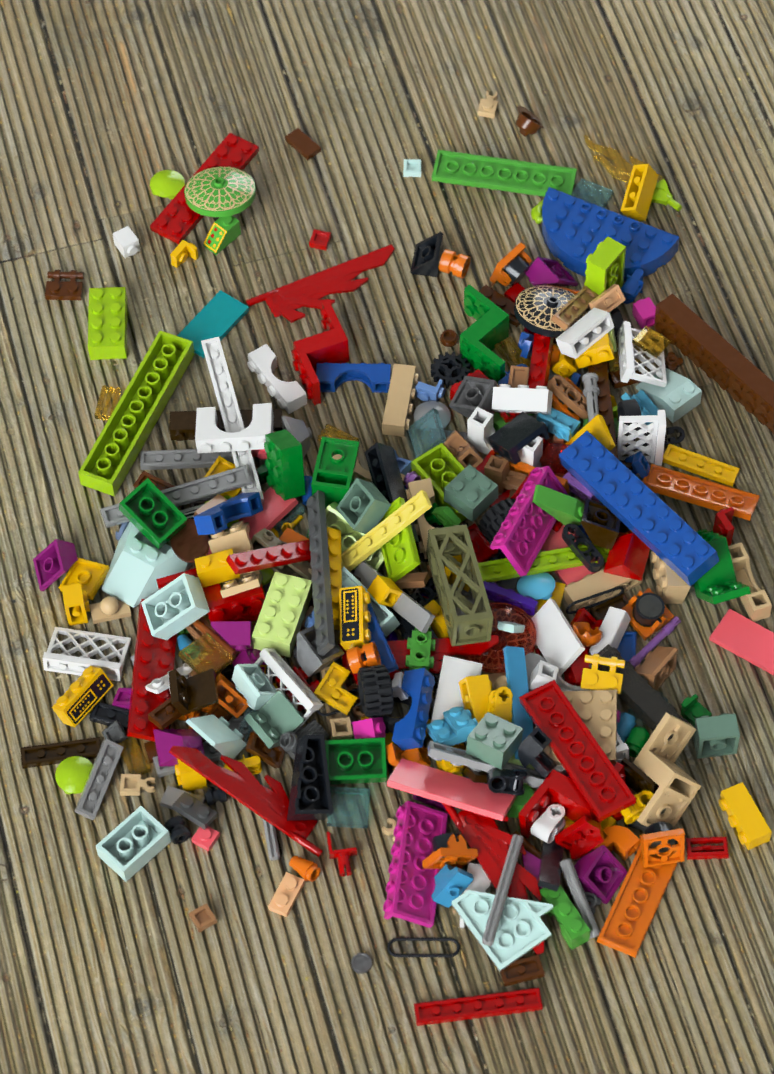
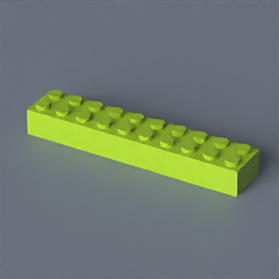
[78,331,195,497]

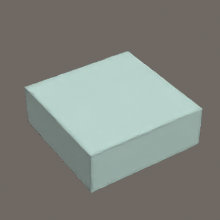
[403,159,421,177]
[497,621,525,633]

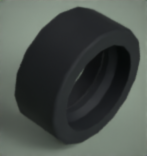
[617,399,642,436]

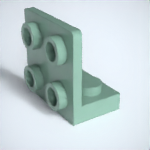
[244,691,305,749]

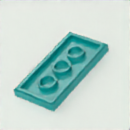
[177,290,249,358]

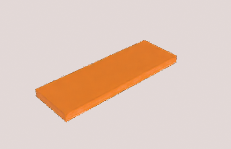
[642,464,760,521]
[597,846,678,958]

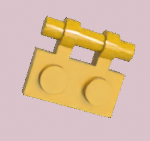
[580,654,626,695]

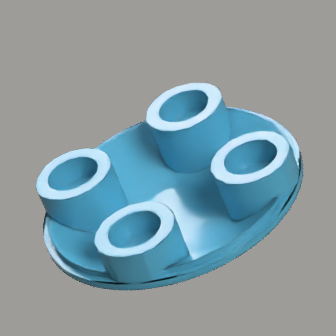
[517,572,556,600]

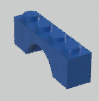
[316,362,391,393]
[194,492,263,535]
[392,668,435,750]

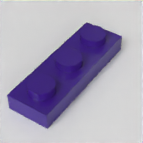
[483,581,538,616]

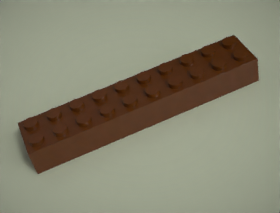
[654,293,774,435]

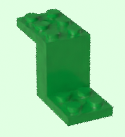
[460,284,509,384]
[307,437,360,539]
[694,529,751,604]

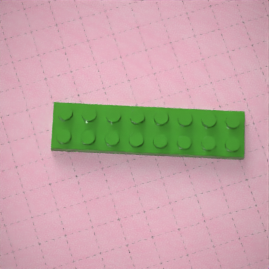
[432,150,577,197]

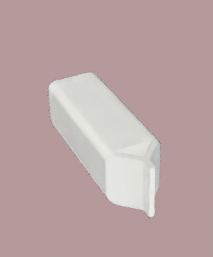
[589,607,631,670]

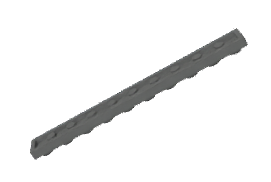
[307,490,335,656]

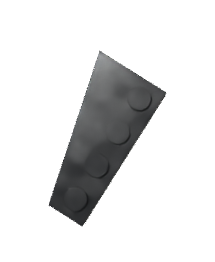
[287,735,333,821]

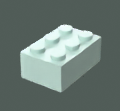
[141,573,210,640]
[96,806,171,882]

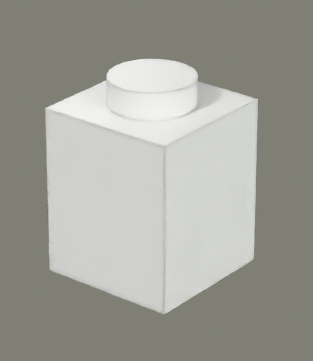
[113,226,140,258]

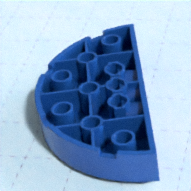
[542,187,679,281]

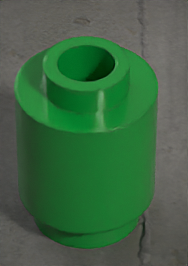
[625,726,650,758]

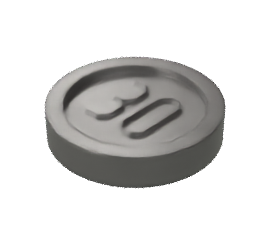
[351,953,372,974]

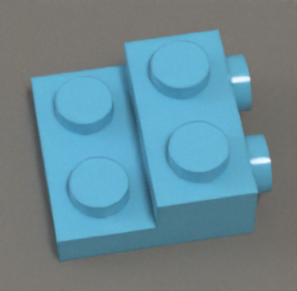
[426,706,478,746]

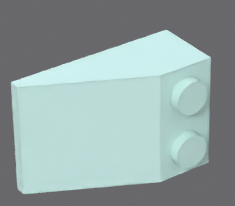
[635,368,702,423]
[185,714,247,759]

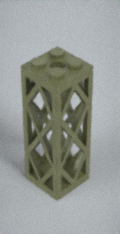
[426,524,493,646]

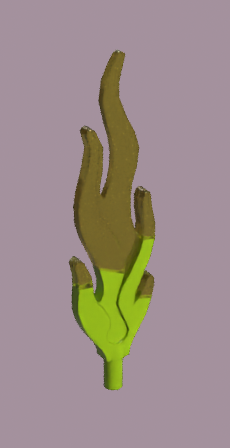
[584,135,682,211]

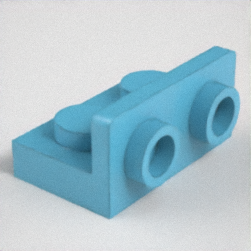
[621,390,659,425]
[536,408,580,442]

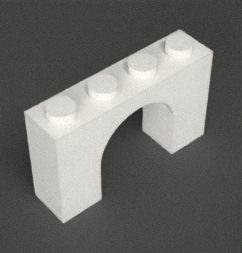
[195,403,274,454]
[467,407,543,467]

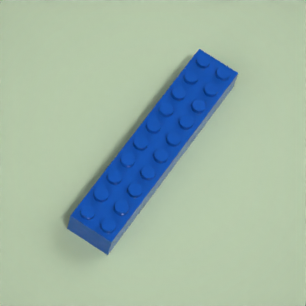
[559,431,719,586]

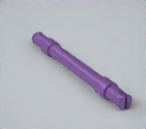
[622,616,681,675]

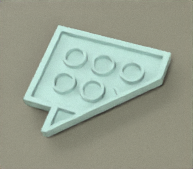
[451,890,553,971]

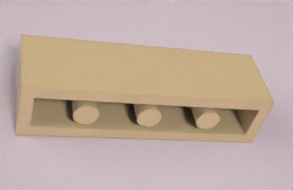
[382,363,419,437]
[564,567,643,615]

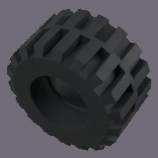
[478,498,516,544]
[357,664,394,718]

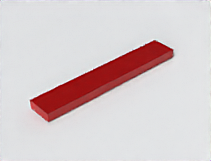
[414,988,543,1026]

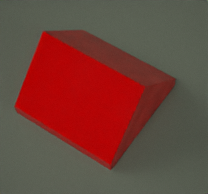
[604,533,650,581]

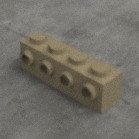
[251,528,312,580]

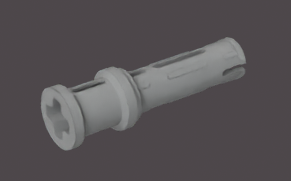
[582,373,600,423]

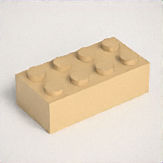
[650,551,691,604]

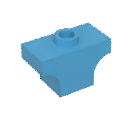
[431,864,474,908]

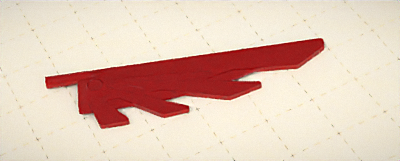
[245,244,394,323]
[338,635,499,685]
[169,746,323,857]
[442,803,544,955]

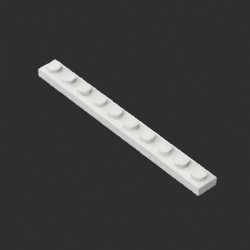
[201,337,264,502]

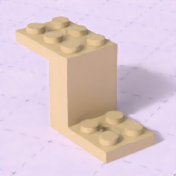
[208,521,263,598]
[633,712,701,827]

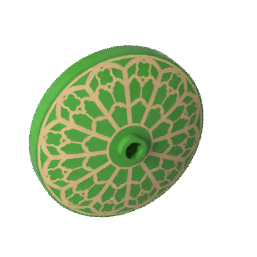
[184,167,256,217]

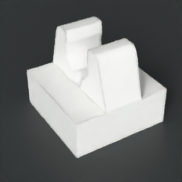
[391,672,409,701]

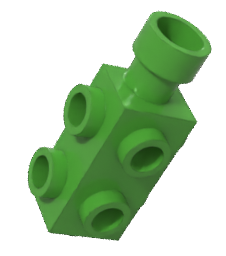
[405,625,436,671]

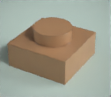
[188,903,217,933]

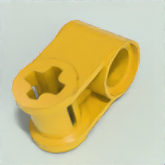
[488,686,513,722]
[620,790,654,824]

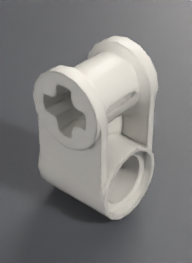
[530,804,565,844]

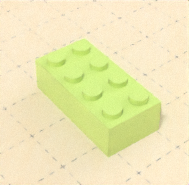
[252,572,313,657]

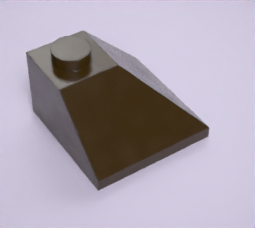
[581,498,621,550]

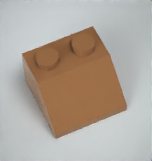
[633,646,678,696]

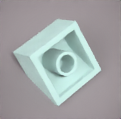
[232,664,277,710]

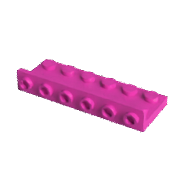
[490,466,568,576]
[383,800,448,928]

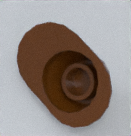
[516,106,544,136]

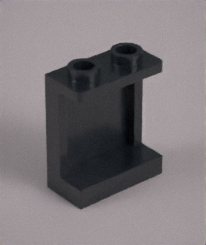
[488,412,550,465]

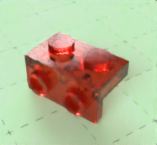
[540,442,569,474]

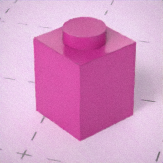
[632,297,656,330]
[352,717,386,739]

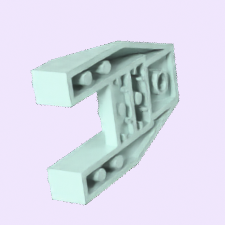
[102,521,211,608]

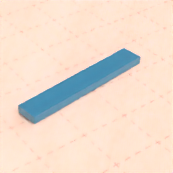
[503,646,533,759]

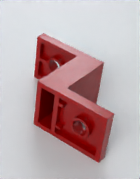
[291,299,349,405]
[156,568,265,626]
[519,762,626,838]

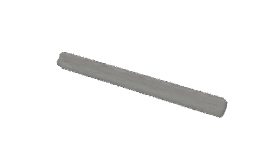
[482,834,523,946]

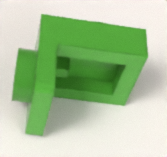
[432,505,461,527]

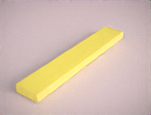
[341,490,432,572]

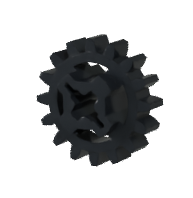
[431,351,470,389]

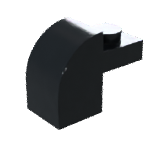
[518,727,557,778]

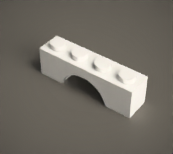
[247,344,307,414]
[528,660,588,691]

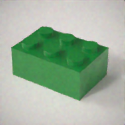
[264,429,305,500]
[119,478,188,550]
[325,737,387,785]

